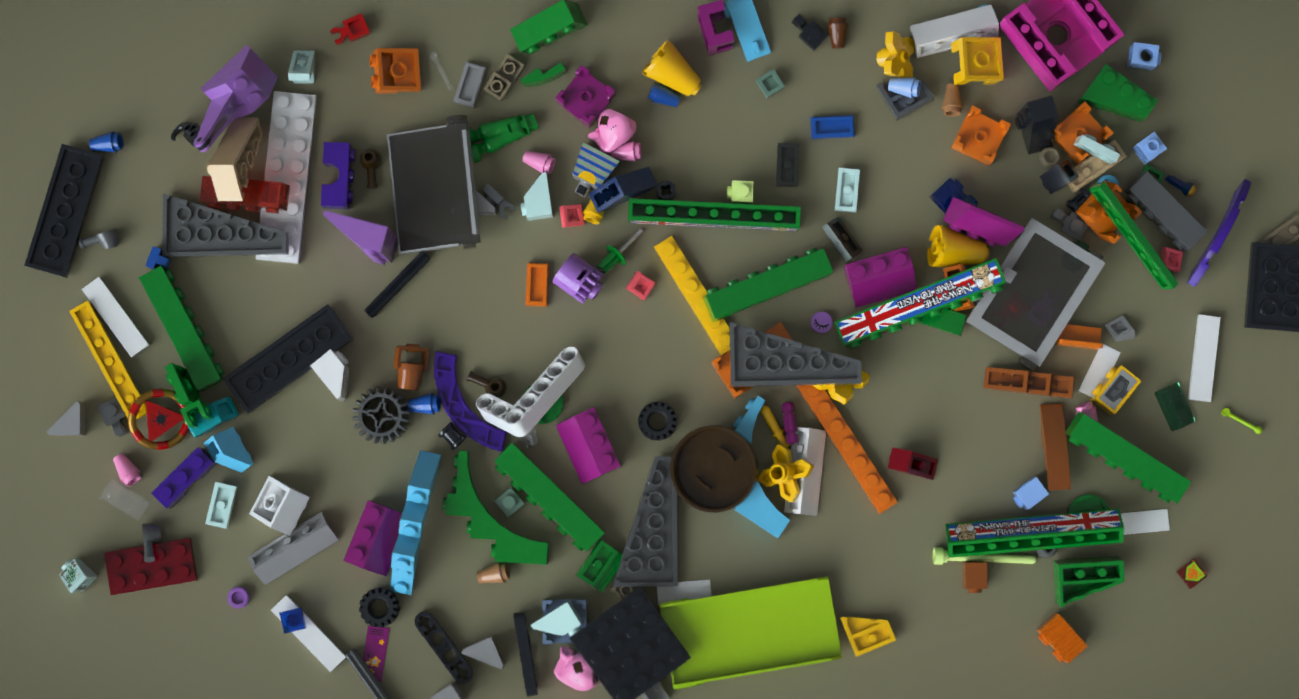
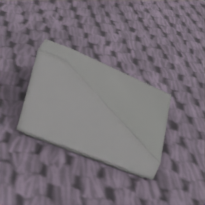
[1105,315,1135,342]

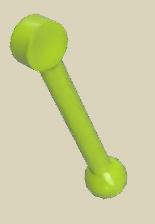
[1221,408,1263,434]

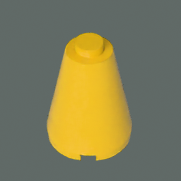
[642,40,702,96]
[927,225,989,268]

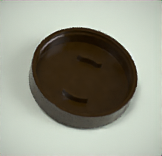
[670,425,759,513]

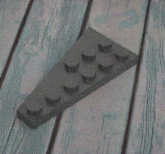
[162,193,289,258]
[730,322,862,387]
[612,456,678,587]

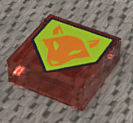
[1176,559,1208,589]

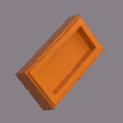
[526,263,549,307]

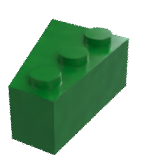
[1077,64,1158,122]

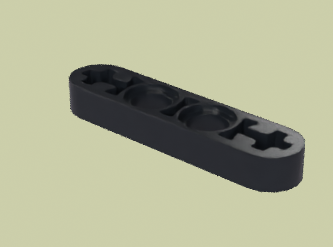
[414,611,473,684]
[513,611,538,697]

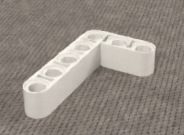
[476,346,585,437]

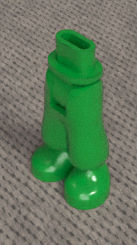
[469,113,539,163]

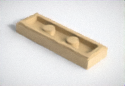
[1068,140,1127,193]

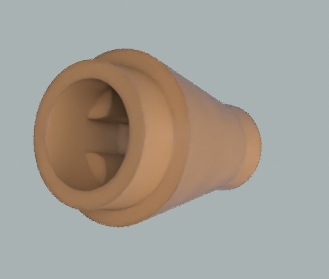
[942,83,963,117]
[477,562,510,584]

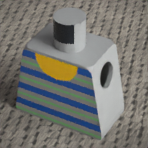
[572,142,620,198]

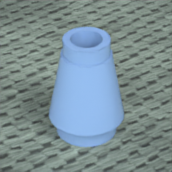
[888,77,921,98]

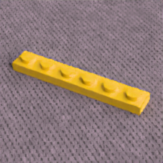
[654,236,730,356]
[69,301,146,421]

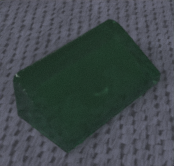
[1154,382,1196,431]

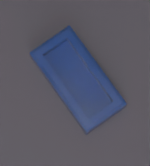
[810,115,854,139]

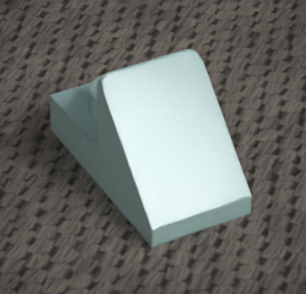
[288,51,315,84]

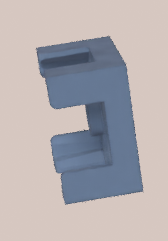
[542,599,587,644]

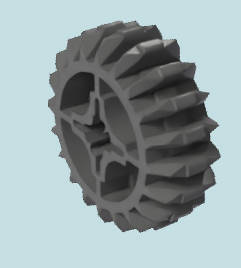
[352,386,411,444]

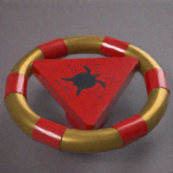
[128,388,189,450]

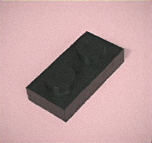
[776,143,799,187]
[822,217,863,262]

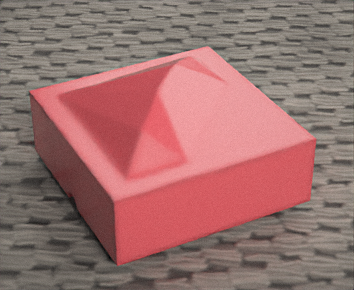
[559,204,584,228]
[1160,247,1183,272]
[626,271,656,301]

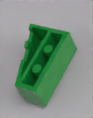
[510,0,588,55]
[1053,556,1125,608]

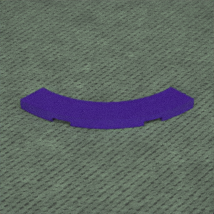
[1188,178,1251,287]
[434,351,507,452]

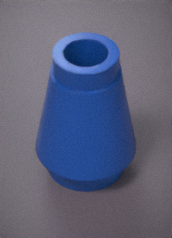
[648,83,681,107]
[89,131,123,152]
[408,393,441,414]

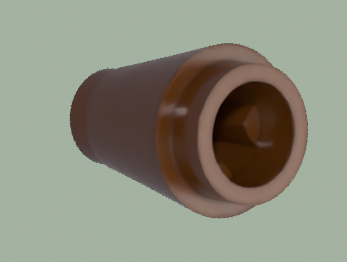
[827,18,848,49]

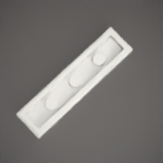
[82,277,150,358]
[1188,314,1221,402]
[271,595,346,672]

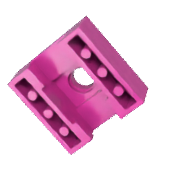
[999,0,1125,92]

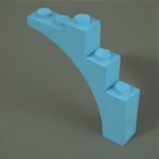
[733,396,790,538]
[390,450,441,595]

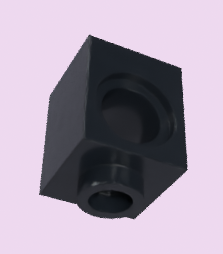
[1039,159,1079,194]

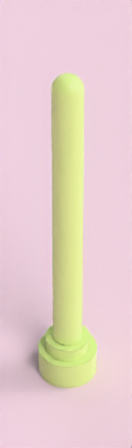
[932,547,1037,565]

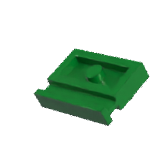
[576,539,623,593]

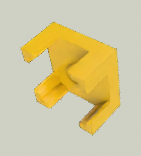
[951,37,1004,85]

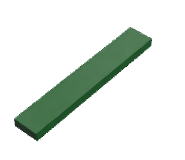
[1089,182,1179,290]

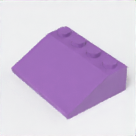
[323,210,397,265]

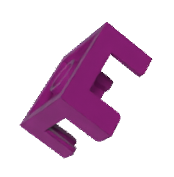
[697,0,734,56]
[555,65,616,128]

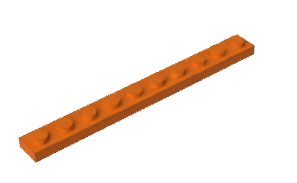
[764,322,898,514]

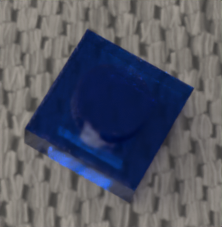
[279,607,306,634]

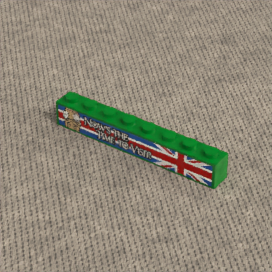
[628,198,801,232]
[834,258,1008,349]
[945,509,1124,558]

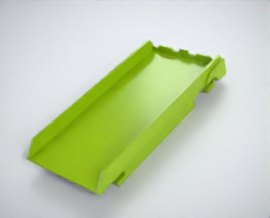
[659,576,842,689]

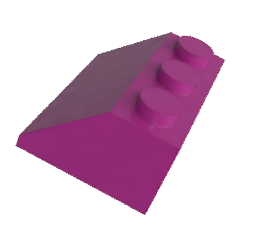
[943,197,1025,247]
[843,247,917,308]
[556,407,621,484]
[343,500,402,576]

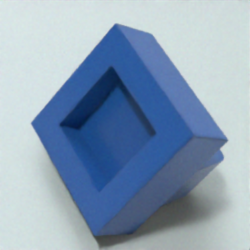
[145,246,171,269]

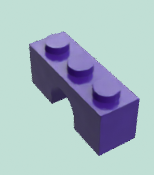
[321,142,356,209]
[151,447,218,509]

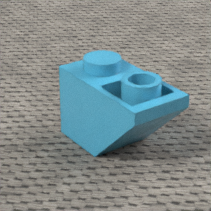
[204,427,254,473]

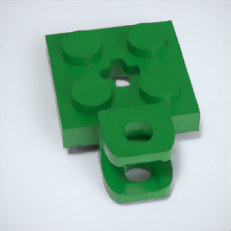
[165,363,213,429]

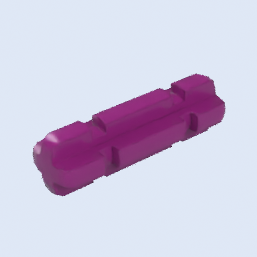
[782,402,799,444]

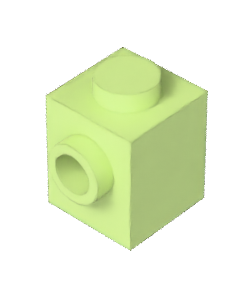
[727,180,754,204]

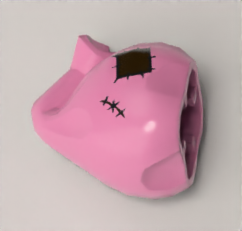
[588,108,637,153]
[554,647,599,691]

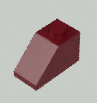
[888,447,938,480]

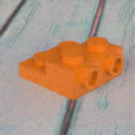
[369,48,421,94]

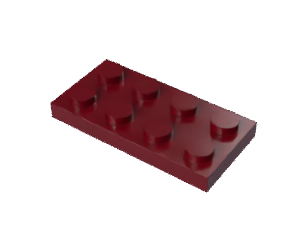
[104,538,198,595]

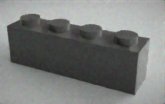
[1124,171,1208,251]

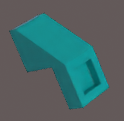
[185,396,239,438]

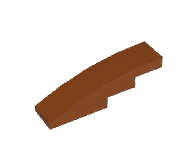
[983,367,1075,399]
[1040,404,1071,490]

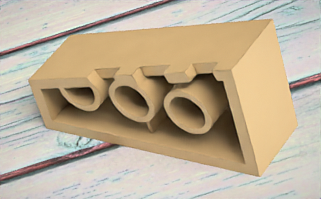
[207,117,263,201]

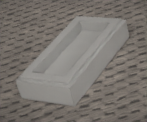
[453,61,487,109]

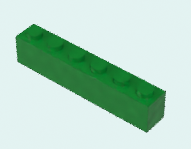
[703,248,833,322]
[138,265,225,392]
[1065,411,1191,504]
[494,443,605,552]

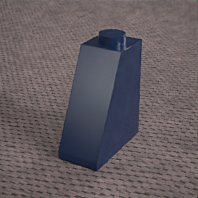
[589,167,658,213]

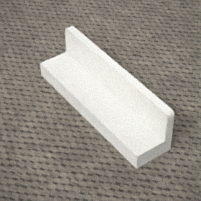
[910,5,999,58]
[784,427,826,516]

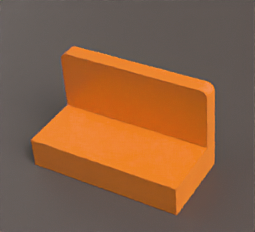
[1055,324,1103,350]

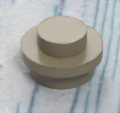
[1039,147,1061,169]

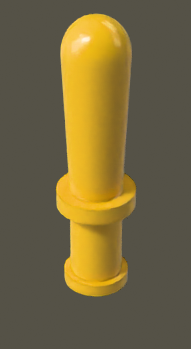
[760,405,791,447]

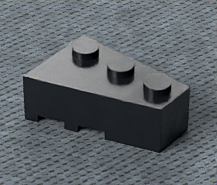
[1015,95,1058,155]

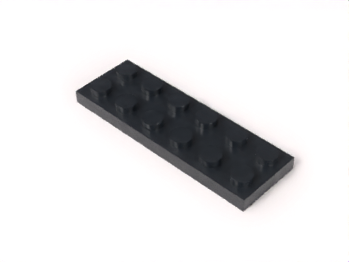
[24,144,105,278]
[223,304,353,414]

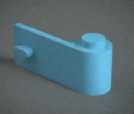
[723,0,771,62]

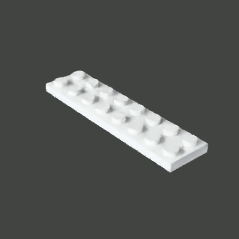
[256,91,317,264]

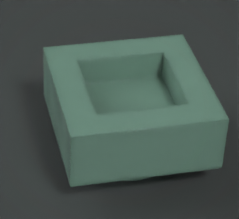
[755,69,785,99]
[495,487,525,518]

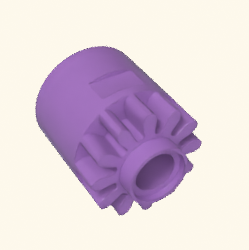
[552,253,604,304]

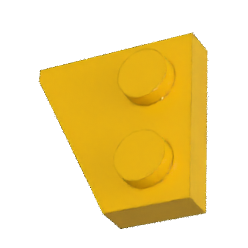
[840,616,896,657]

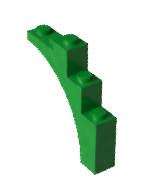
[442,451,549,565]

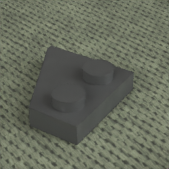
[876,80,934,121]

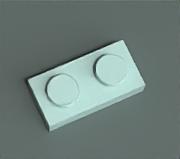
[1073,134,1120,164]
[834,168,860,213]
[205,482,238,529]

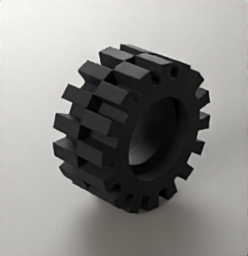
[638,401,677,441]
[359,588,400,628]

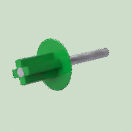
[597,228,643,274]

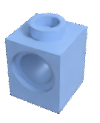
[1127,42,1162,71]
[1132,132,1167,165]
[1012,477,1049,510]

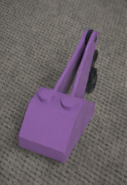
[171,45,278,153]

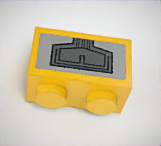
[1090,365,1141,416]

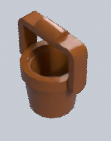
[394,343,429,390]

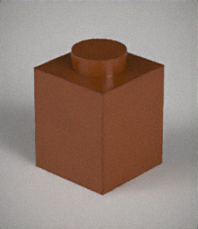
[962,562,988,593]

